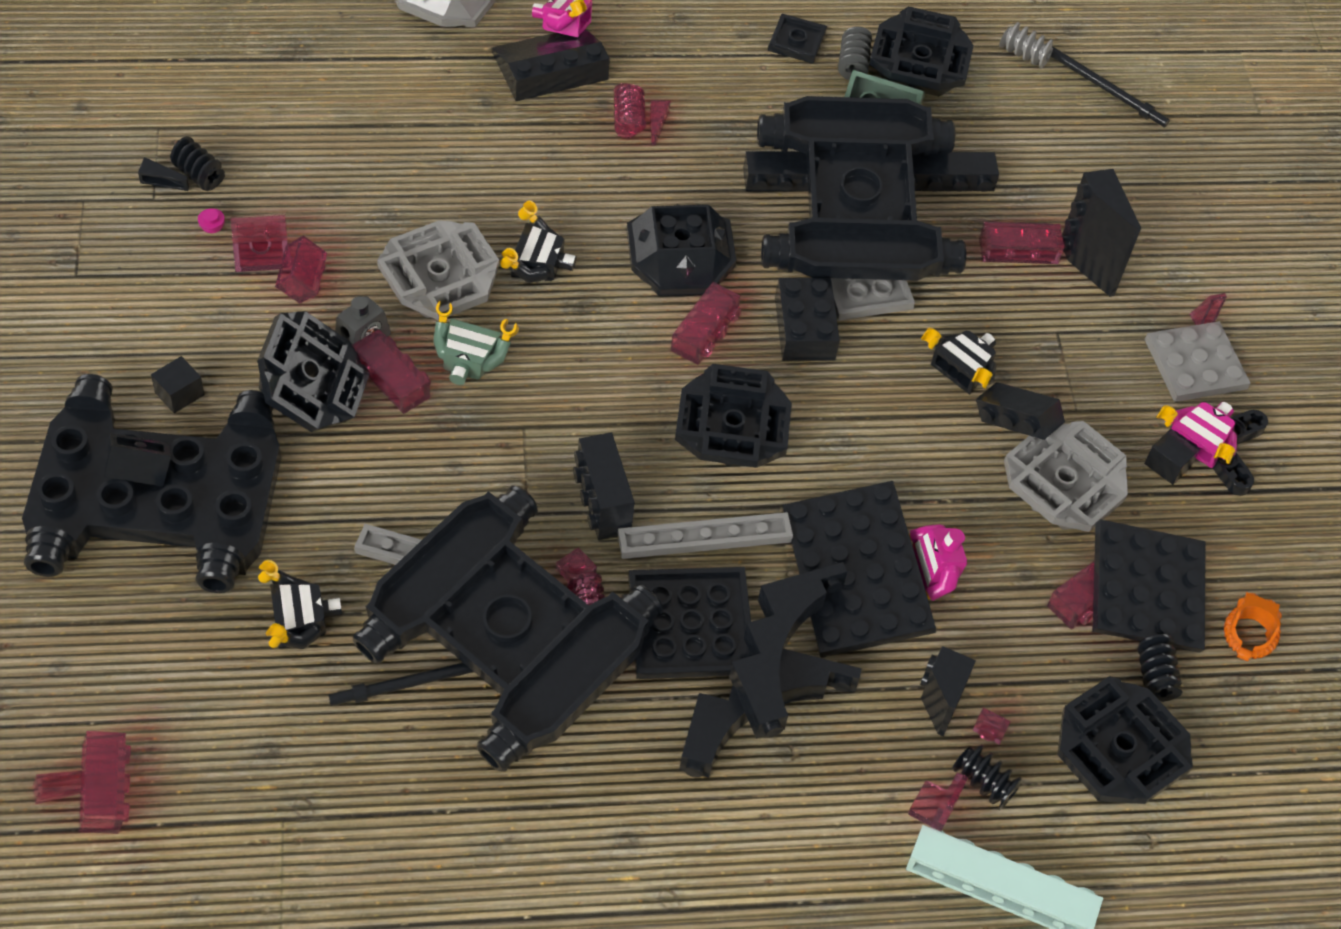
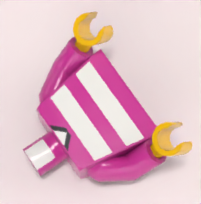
[532,0,592,37]
[1156,402,1237,468]
[909,524,967,601]

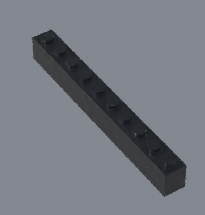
[743,151,999,192]

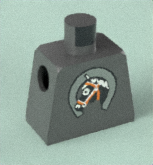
[335,296,391,357]

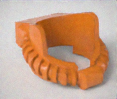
[1224,592,1282,661]

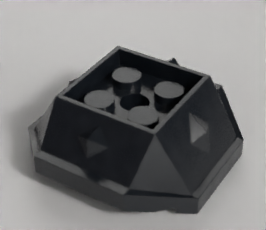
[869,6,974,97]
[626,204,737,296]
[257,311,370,432]
[675,364,792,468]
[1057,676,1193,804]

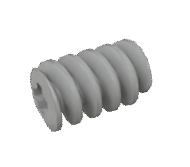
[999,22,1053,69]

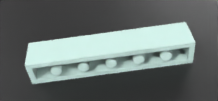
[906,825,1103,929]

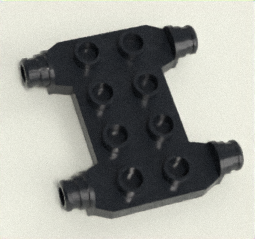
[757,96,967,281]
[22,374,281,593]
[353,485,663,772]

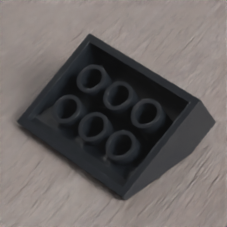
[491,29,610,102]
[1059,169,1141,297]

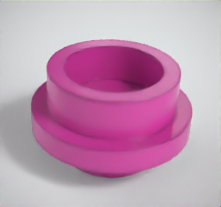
[198,208,225,233]

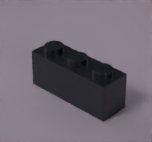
[976,382,1065,440]

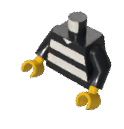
[500,200,577,283]
[920,327,997,395]
[258,560,342,649]

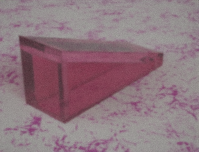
[650,100,671,146]
[1189,293,1227,325]
[32,769,100,805]

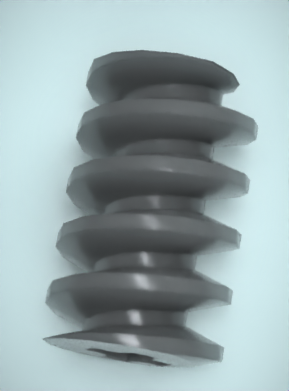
[838,26,872,80]

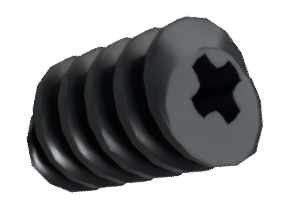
[170,136,225,191]
[1137,634,1183,702]
[952,744,1022,811]

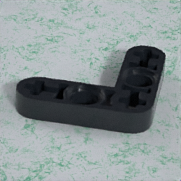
[1213,409,1268,496]

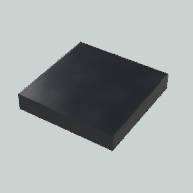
[768,14,827,64]

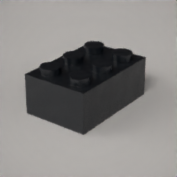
[775,278,840,361]
[573,432,635,540]

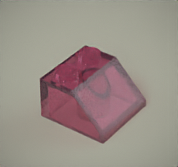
[230,213,290,272]

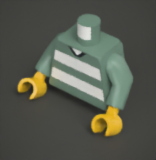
[433,301,519,385]

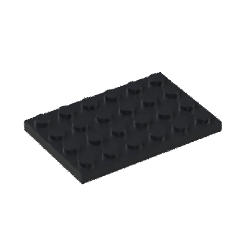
[782,481,936,658]

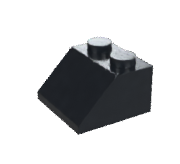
[920,646,976,737]

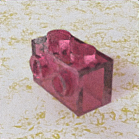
[275,235,327,304]

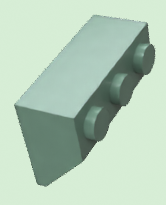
[844,70,926,105]

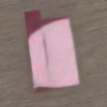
[908,772,968,831]

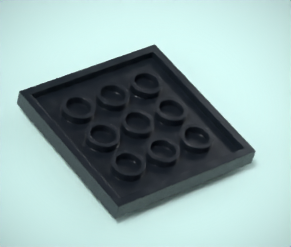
[1092,519,1206,653]
[628,567,751,679]

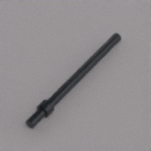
[1051,46,1170,128]
[328,662,474,706]

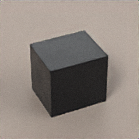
[151,356,205,414]
[1144,429,1200,485]

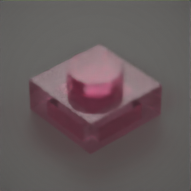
[556,547,597,588]
[972,708,1011,745]

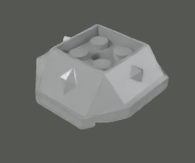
[395,0,496,27]
[377,221,499,321]
[1004,421,1128,532]

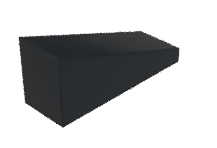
[138,157,189,191]

